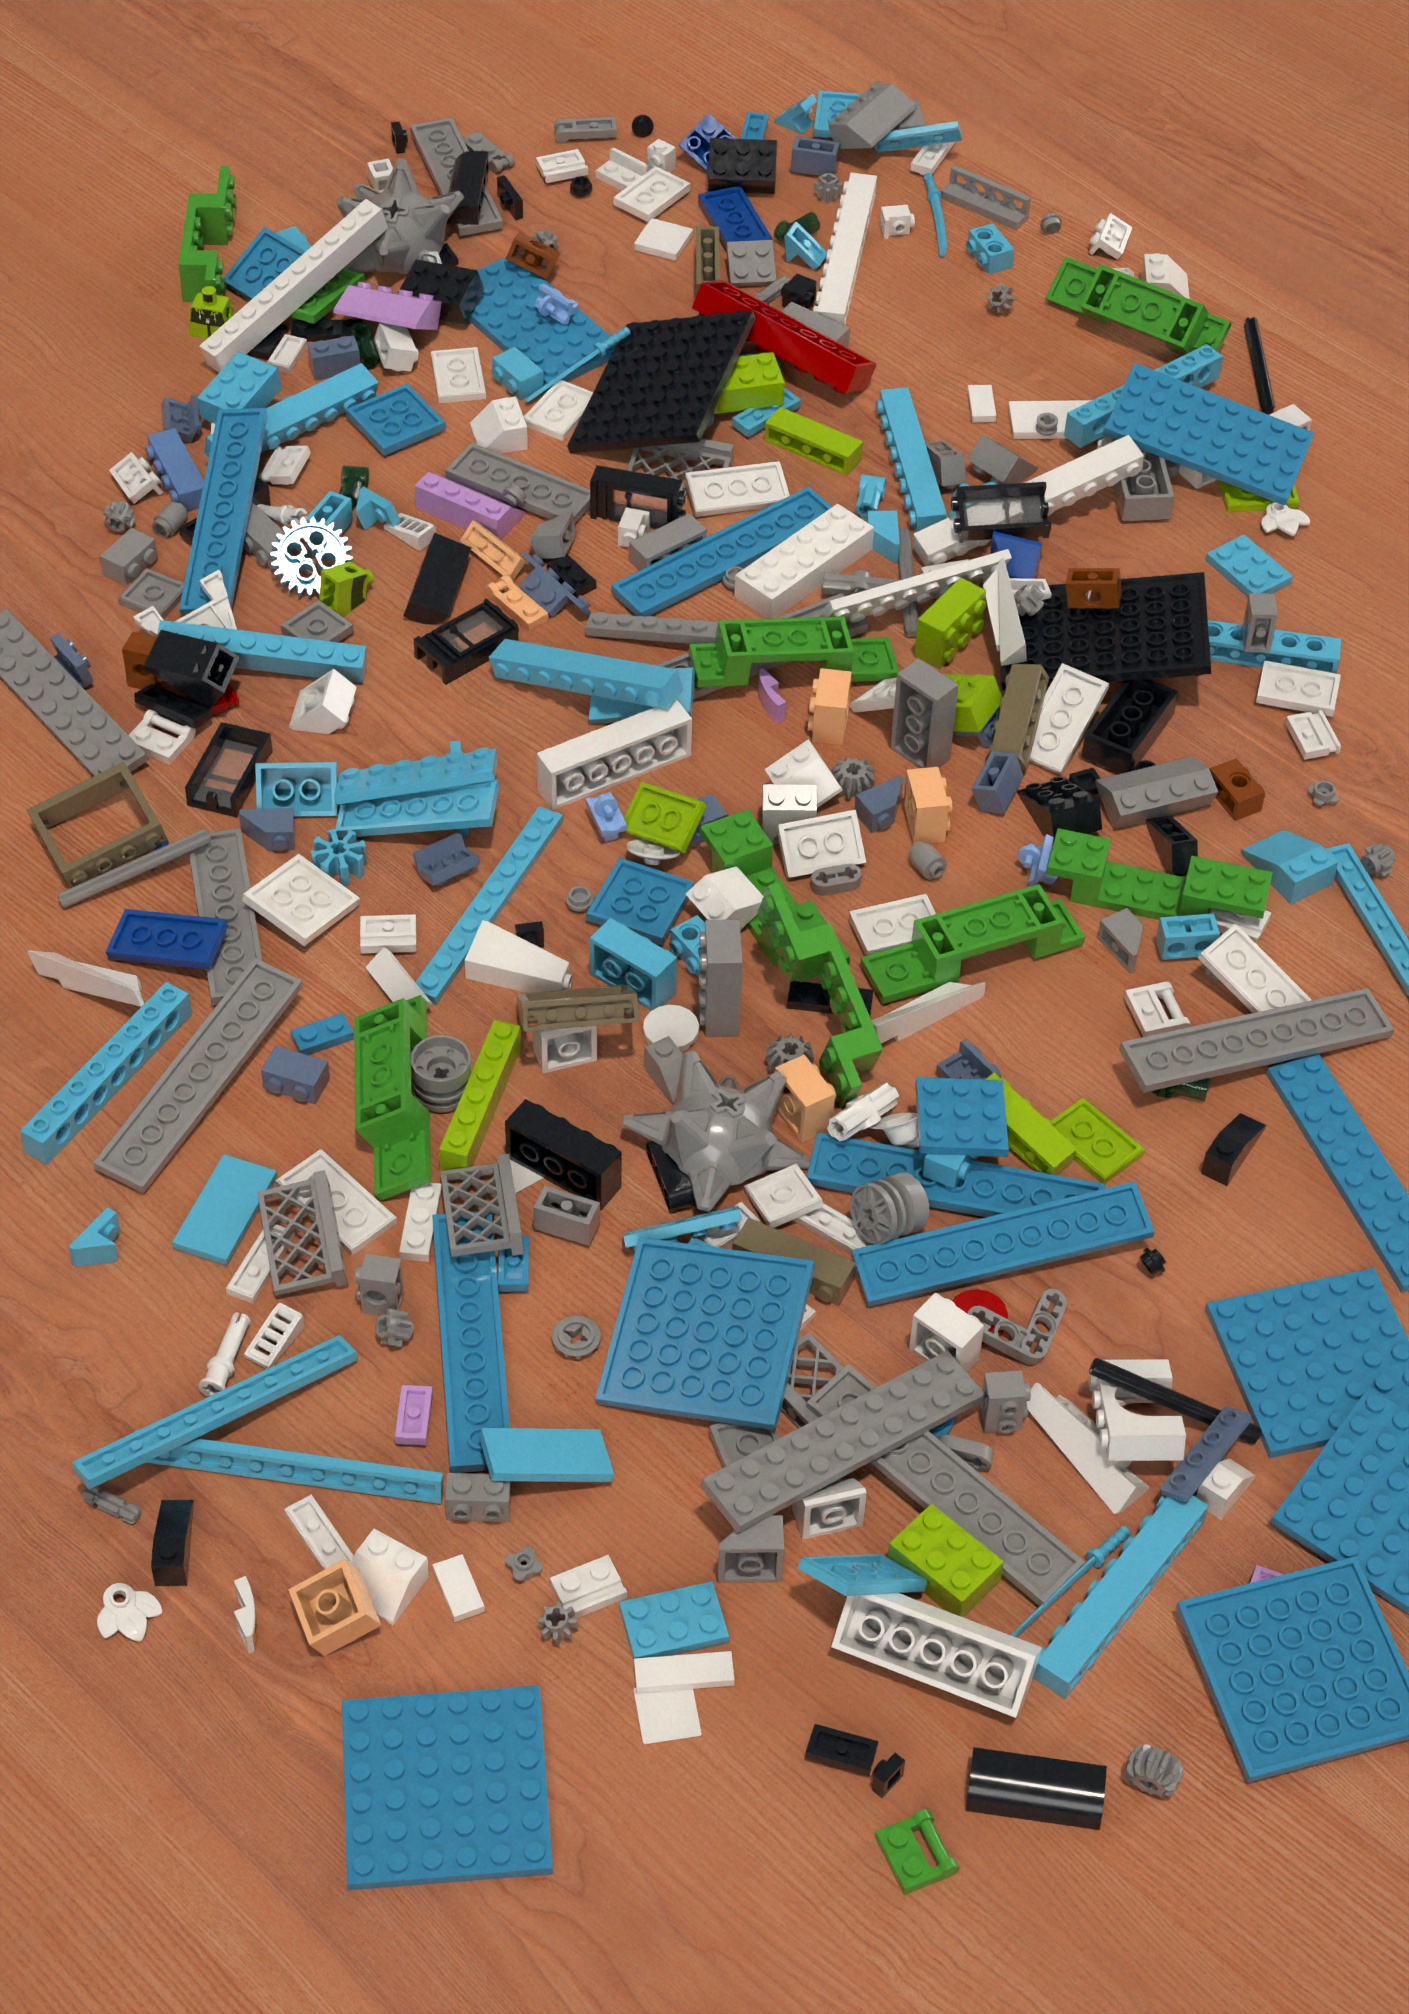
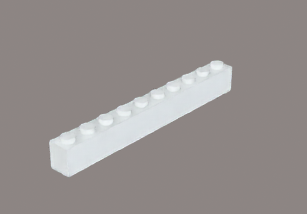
[813,173,877,325]
[199,199,388,373]
[913,435,1144,566]

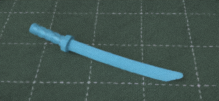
[924,173,947,258]
[525,326,631,402]
[1011,1526,1131,1638]

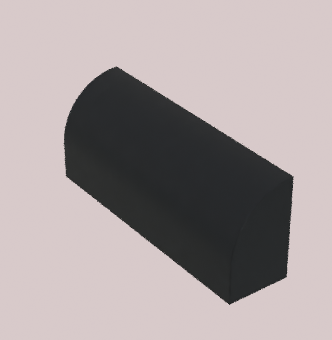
[446,151,489,225]
[403,532,471,625]
[966,1747,1107,1830]

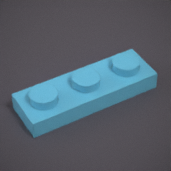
[732,388,801,437]

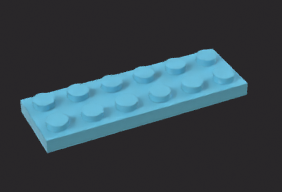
[334,748,498,805]
[335,779,500,838]

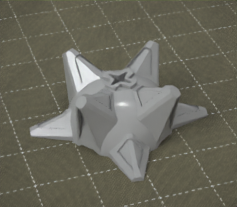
[337,158,464,274]
[622,1051,811,1212]

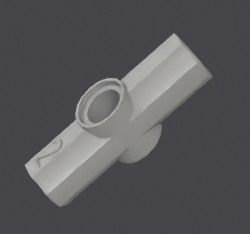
[822,570,899,596]

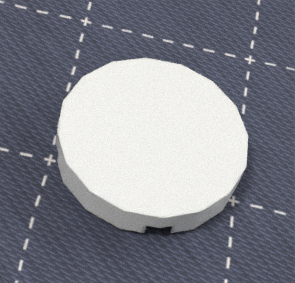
[643,1005,699,1052]

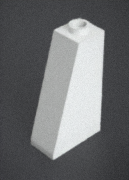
[465,920,573,993]

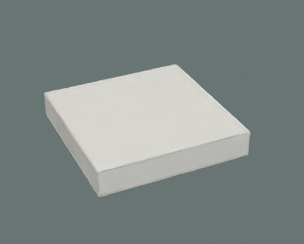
[634,218,693,261]
[744,1163,823,1228]

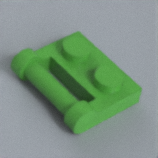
[875,1809,960,1895]

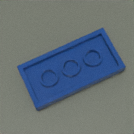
[698,186,772,249]
[106,909,228,970]

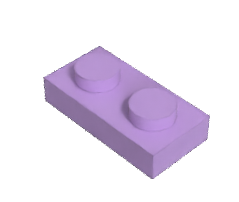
[395,1385,433,1446]

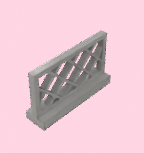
[627,438,734,493]
[440,1154,524,1257]
[257,1170,348,1296]
[781,1333,844,1429]

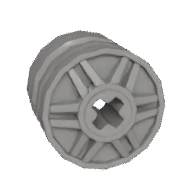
[411,1035,471,1112]
[850,1172,929,1244]

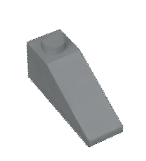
[925,440,966,489]

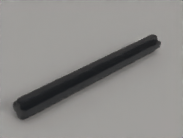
[1244,317,1275,414]
[1089,1358,1261,1444]

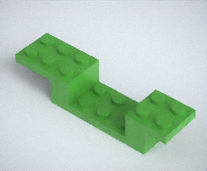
[178,166,237,302]
[1045,256,1232,356]
[688,616,899,687]
[700,809,850,982]
[1046,828,1273,920]
[758,882,883,1108]
[860,884,1085,1004]
[354,995,431,1201]

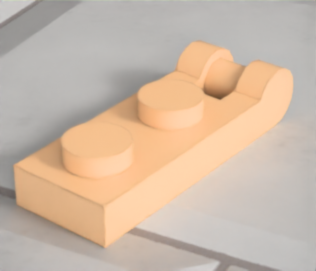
[485,575,549,631]

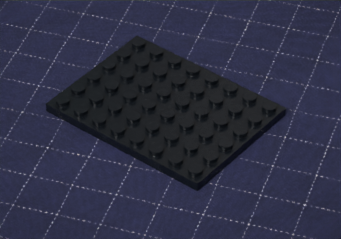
[567,311,756,453]
[1001,572,1211,691]

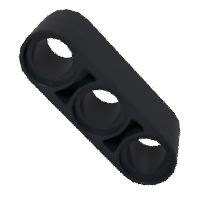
[646,1140,696,1212]

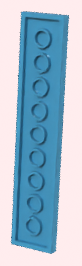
[179,408,268,616]
[611,487,832,617]
[1266,1053,1409,1293]
[807,1132,1105,1217]
[851,1181,1155,1307]
[432,1211,510,1473]

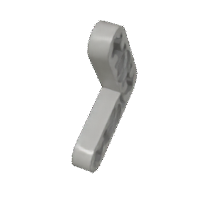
[967,1289,1067,1365]

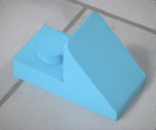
[774,94,817,134]
[784,221,827,270]
[356,486,401,530]
[68,1207,120,1267]

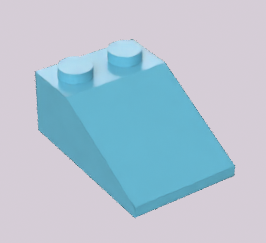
[1241,830,1338,905]

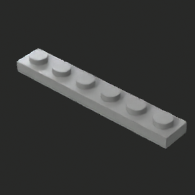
[585,612,718,644]

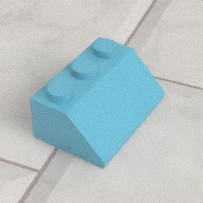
[255,762,339,816]

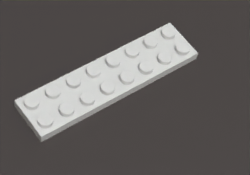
[818,549,1012,623]

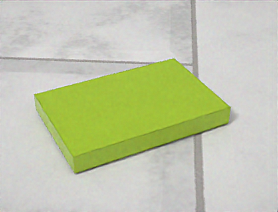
[1217,479,1300,513]
[623,781,707,854]
[1050,1098,1145,1184]

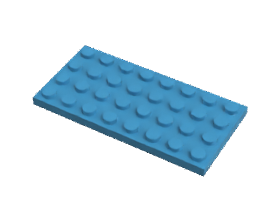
[468,257,617,390]
[1103,363,1314,505]

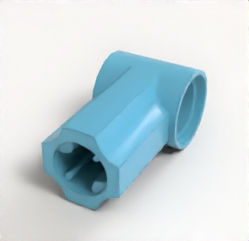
[856,474,886,519]

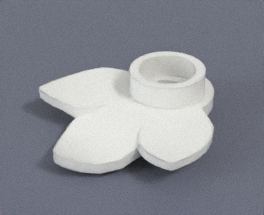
[1261,502,1310,536]
[97,1583,162,1642]

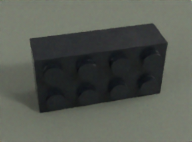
[1082,679,1178,774]
[505,1099,622,1211]

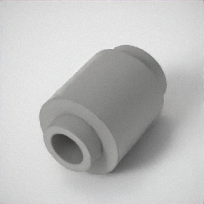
[152,502,188,538]
[908,841,947,880]

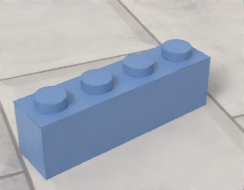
[145,428,204,512]

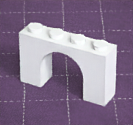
[1088,1359,1186,1461]

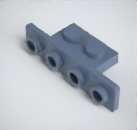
[519,551,591,618]
[1160,1406,1252,1502]

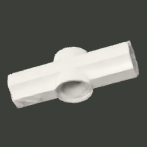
[827,1083,899,1142]

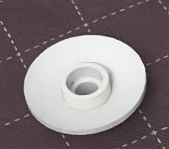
[626,839,680,865]

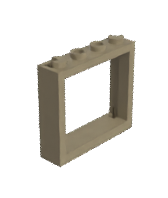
[27,761,168,889]
[517,985,639,1032]

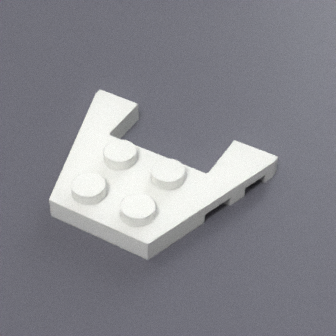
[133,570,237,637]

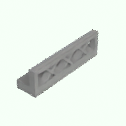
[941,165,1031,231]

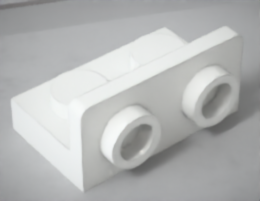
[595,147,647,191]
[1088,213,1133,260]
[109,452,164,504]

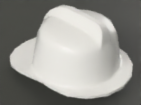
[870,1113,919,1149]

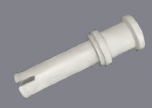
[198,1312,251,1397]

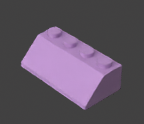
[333,282,441,330]
[415,472,525,540]

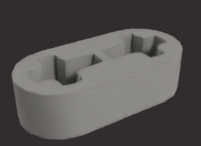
[811,864,862,896]
[938,1435,994,1472]

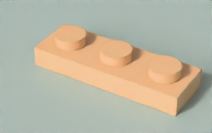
[460,520,526,581]

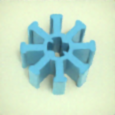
[311,829,367,886]

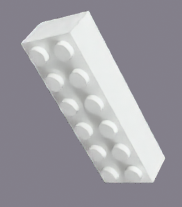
[734,504,874,619]
[536,699,692,810]
[831,1593,1043,1718]

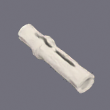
[257,504,308,525]

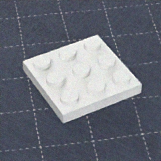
[242,854,360,946]

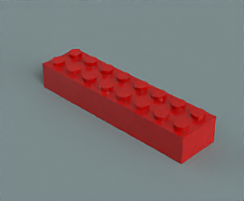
[692,280,877,395]

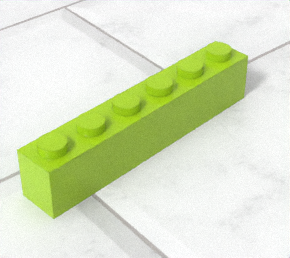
[439,1020,522,1171]

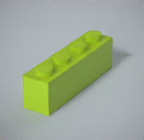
[764,407,863,476]
[985,1072,1077,1175]

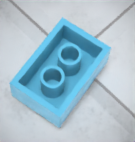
[197,351,282,424]
[590,918,677,1011]

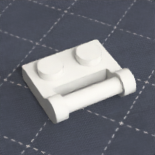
[129,709,196,765]
[1124,982,1192,1037]

